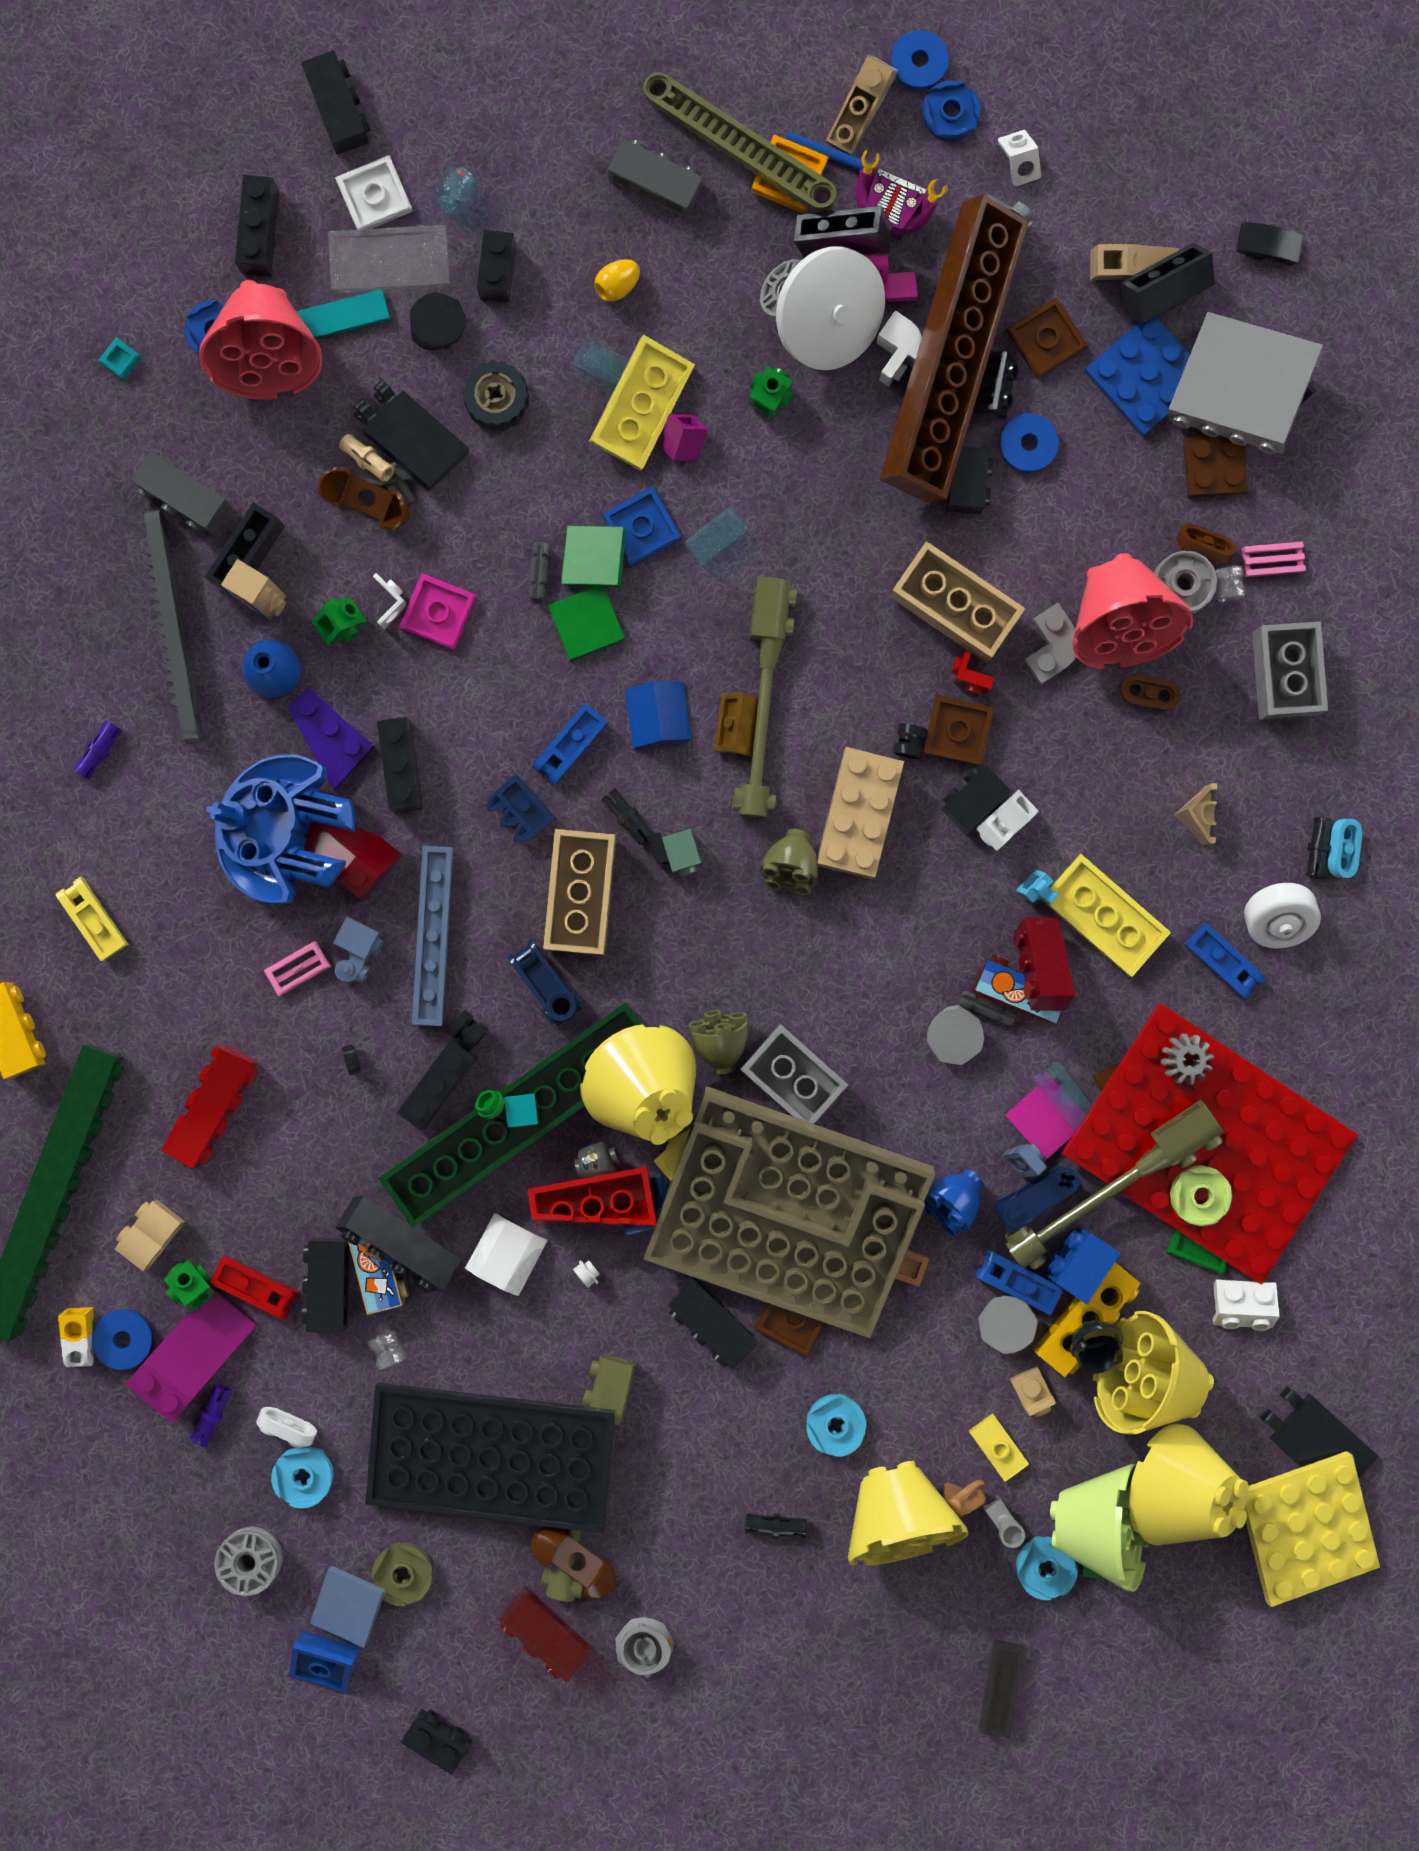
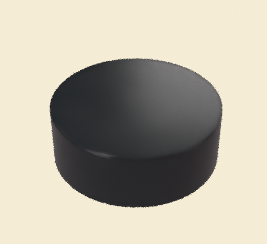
[342,1044,361,1076]

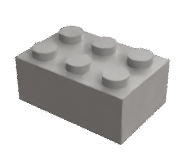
[1252,622,1328,720]
[740,1024,848,1124]

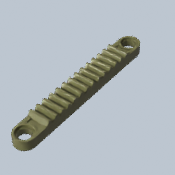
[643,72,838,213]

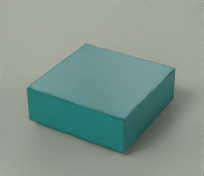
[98,337,142,380]
[504,1093,539,1128]

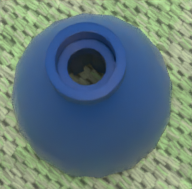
[241,639,302,699]
[923,1169,984,1236]

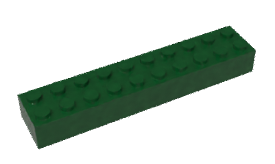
[378,1002,643,1228]

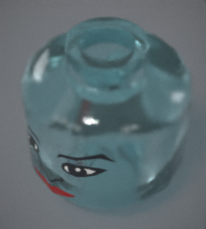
[434,167,479,214]

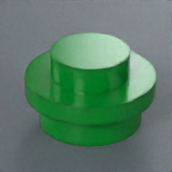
[475,1090,505,1120]

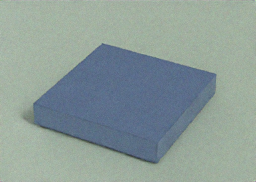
[310,1566,386,1648]

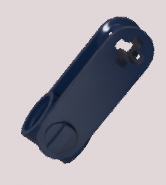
[507,939,583,1026]
[992,1166,1080,1233]

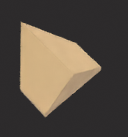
[1174,783,1217,845]

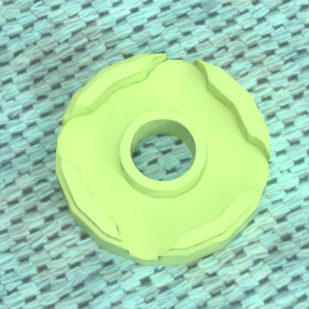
[1170,1165,1232,1226]

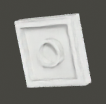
[335,155,413,234]

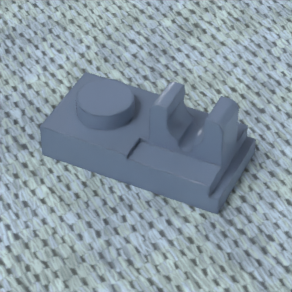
[1002,1143,1047,1178]

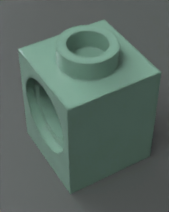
[662,829,701,877]

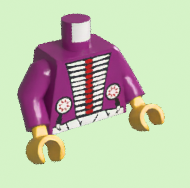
[855,150,948,240]

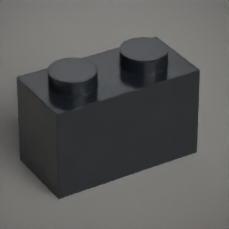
[477,229,516,303]
[946,447,993,514]
[941,765,1011,835]

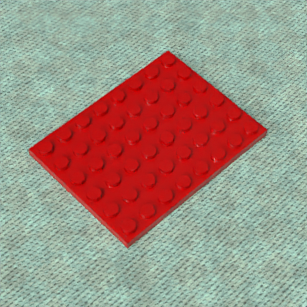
[1061,1003,1358,1285]

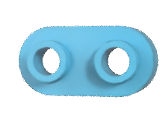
[1328,819,1362,878]

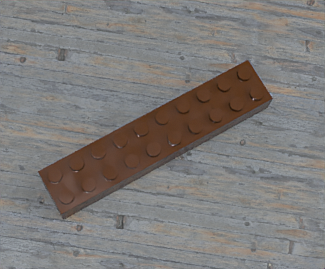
[879,194,1029,503]

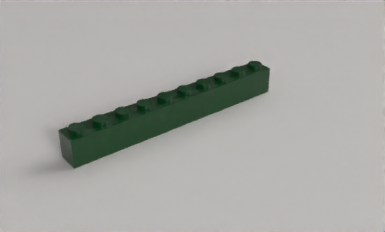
[0,1044,125,1342]

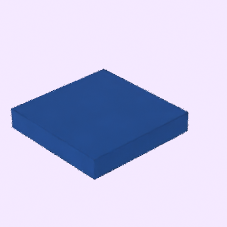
[601,486,682,567]

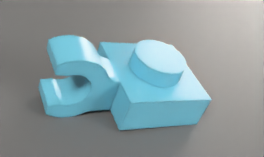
[1016,870,1059,904]

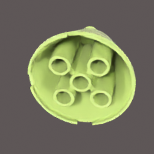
[1050,1464,1149,1592]

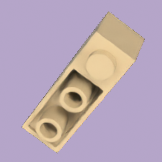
[826,56,898,155]
[1090,244,1179,280]

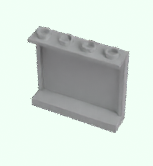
[1169,312,1323,454]

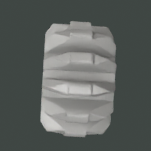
[1160,1033,1214,1085]

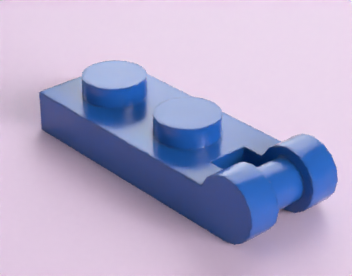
[532,703,608,786]
[1183,922,1266,1001]
[975,1249,1064,1316]

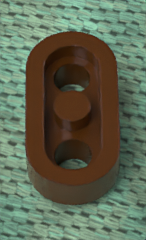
[1176,524,1236,564]
[1119,674,1181,711]

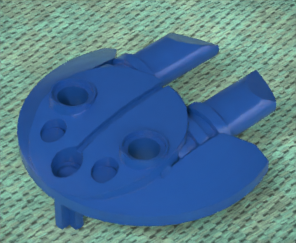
[206,754,355,904]

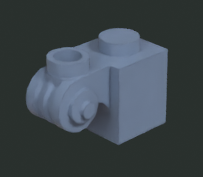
[333,916,384,983]

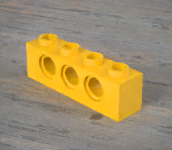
[1032,1262,1141,1377]

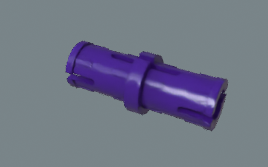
[73,720,122,779]
[190,1383,233,1447]

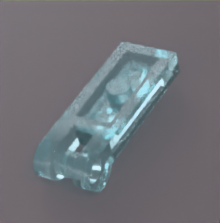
[1033,1060,1092,1132]

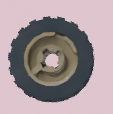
[462,360,529,431]

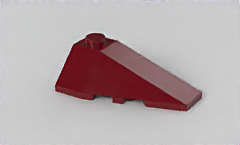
[304,822,403,901]

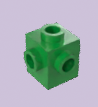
[748,366,794,419]
[311,596,366,646]
[163,1260,215,1313]

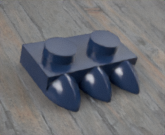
[487,774,556,842]

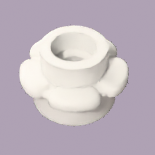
[573,1260,600,1288]

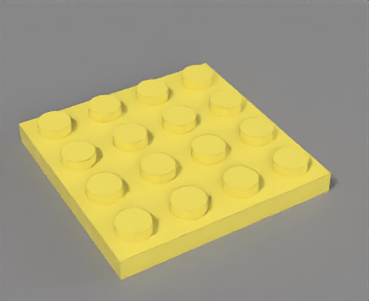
[1244,1451,1380,1607]

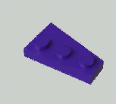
[288,687,375,791]

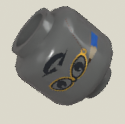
[574,1141,621,1179]

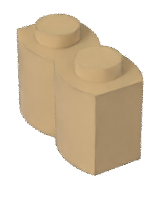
[115,1200,185,1271]

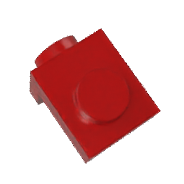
[951,651,994,696]

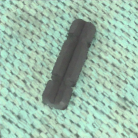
[529,542,549,601]
[959,991,1017,1026]

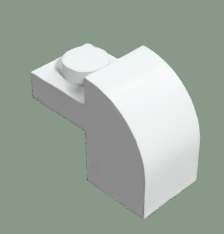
[876,310,922,387]
[977,789,1038,851]

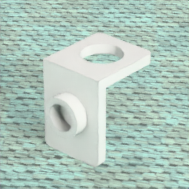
[998,130,1041,186]
[373,573,408,630]

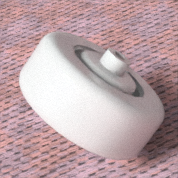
[1244,883,1321,949]

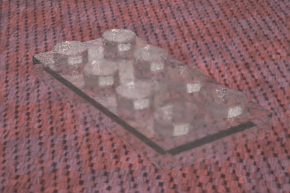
[328,225,450,293]

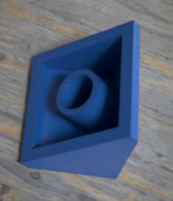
[625,681,692,749]
[289,1630,360,1694]

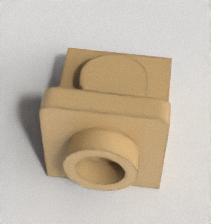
[1010,1366,1056,1417]

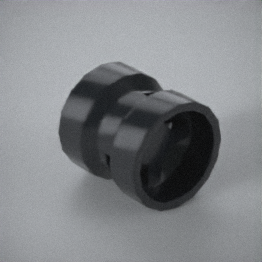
[892,723,928,760]
[447,1010,489,1051]

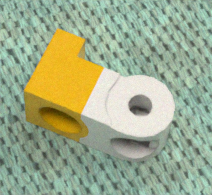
[58,1307,94,1367]

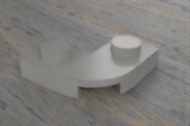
[1024,603,1076,685]

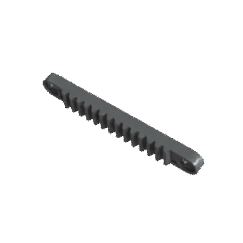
[144,510,203,744]

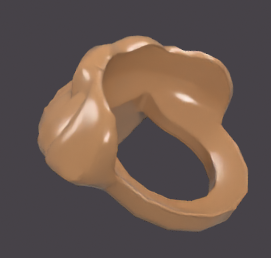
[943,1479,986,1518]

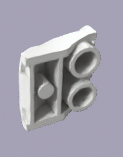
[465,1213,548,1296]

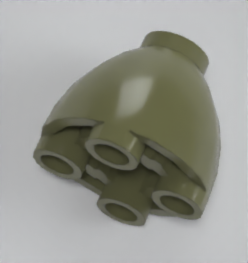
[759,829,819,895]
[688,1010,748,1074]

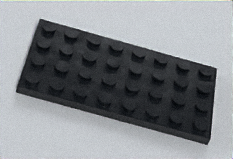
[365,1382,615,1533]

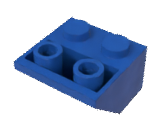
[1046,1226,1121,1304]

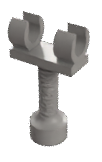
[983,1495,1025,1548]

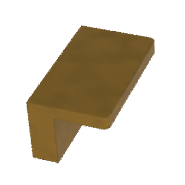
[713,693,759,758]

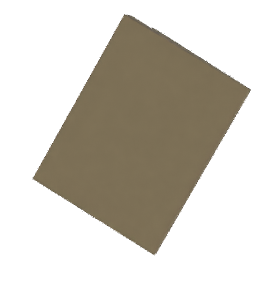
[643,1086,935,1338]

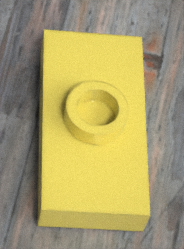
[969,1413,1029,1482]

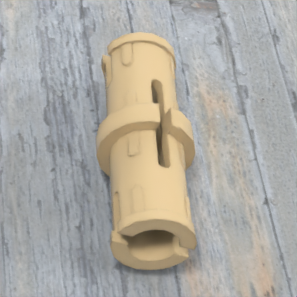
[339,434,395,482]

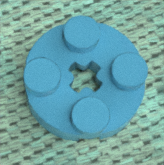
[806,1394,866,1457]
[271,1446,334,1508]
[1016,1536,1078,1600]

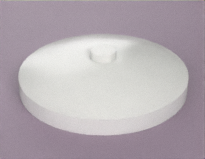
[776,246,885,370]

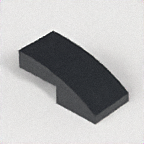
[1236,222,1303,266]

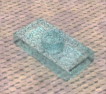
[572,338,630,388]
[684,506,749,567]

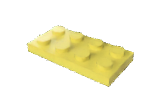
[589,335,695,471]
[1041,854,1171,977]

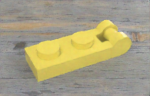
[56,877,129,962]

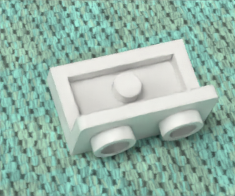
[1212,1280,1280,1331]

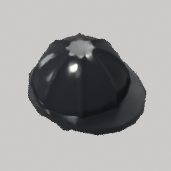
[1070,1320,1123,1374]

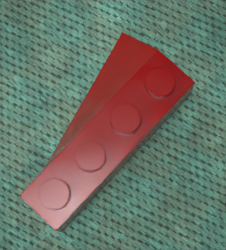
[161,1045,259,1169]
[527,1167,657,1227]

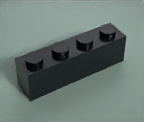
[335,1195,461,1293]

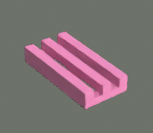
[1242,542,1306,578]
[264,941,332,996]

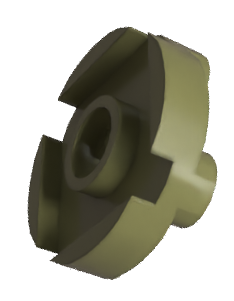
[372,1542,433,1606]

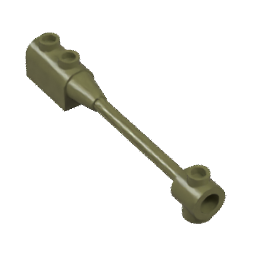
[732,576,797,818]
[1005,1100,1224,1270]
[541,1355,637,1602]

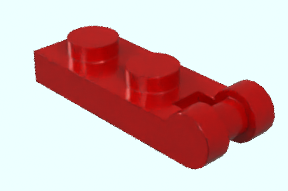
[209,1255,299,1320]

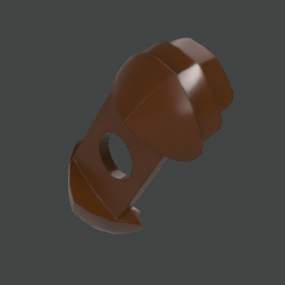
[318,467,410,531]
[530,1526,616,1600]

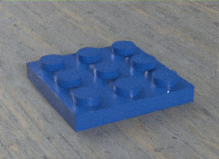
[1084,316,1190,437]

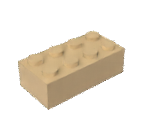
[890,541,1025,663]
[817,747,904,880]
[543,829,616,956]

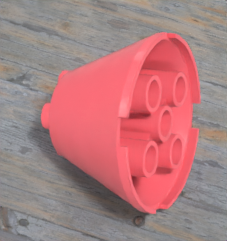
[199,280,322,400]
[1072,553,1193,669]

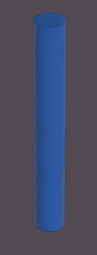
[785,132,869,172]

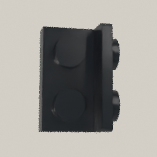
[972,351,1018,419]
[401,1708,472,1775]

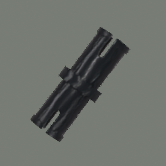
[601,788,654,845]
[1305,817,1334,879]
[745,1513,807,1539]

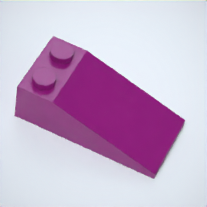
[125,1286,258,1423]

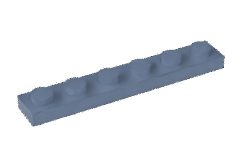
[412,846,454,1026]

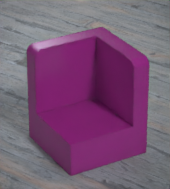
[660,414,708,461]

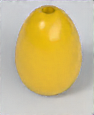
[594,259,640,302]

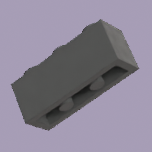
[608,138,703,218]
[130,451,231,534]

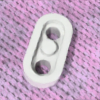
[256,1407,317,1448]

